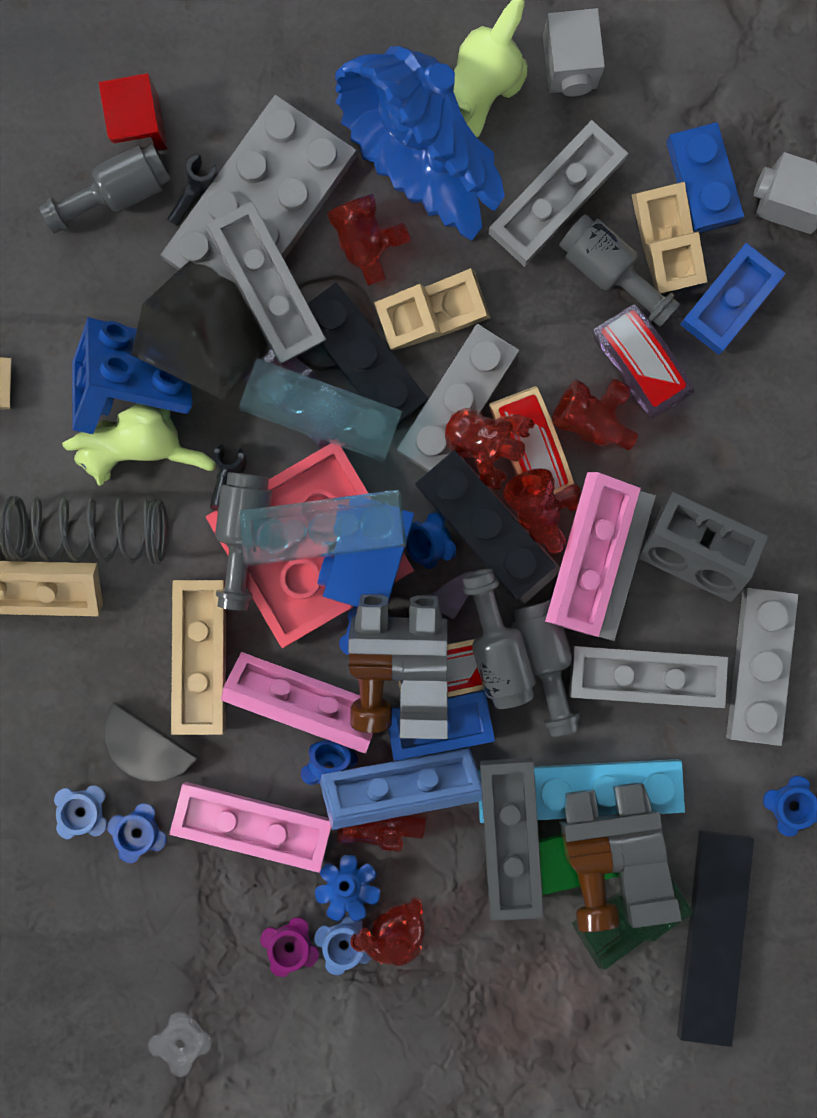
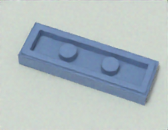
[320,748,482,830]

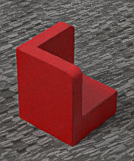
[98,73,168,151]

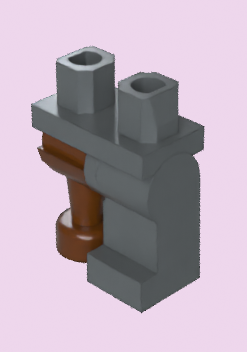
[348,594,448,739]
[559,783,682,932]

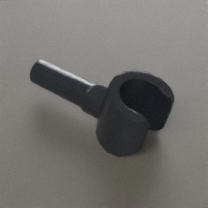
[167,154,217,226]
[210,444,246,511]

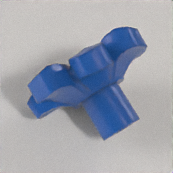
[315,855,381,922]

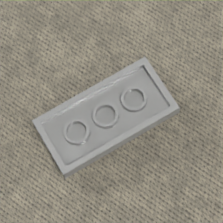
[160,95,357,316]

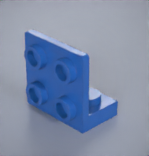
[72,317,193,434]

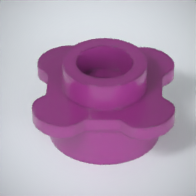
[260,917,319,977]

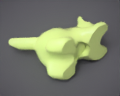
[453,0,528,137]
[62,403,216,486]

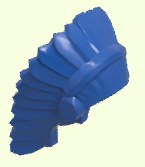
[335,46,505,241]

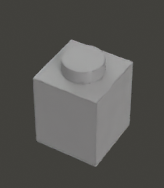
[543,8,605,97]
[753,152,817,234]

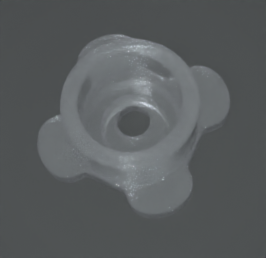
[149,1012,211,1076]

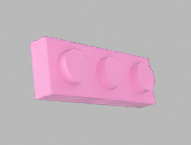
[545,472,641,637]
[221,652,373,754]
[169,782,331,873]

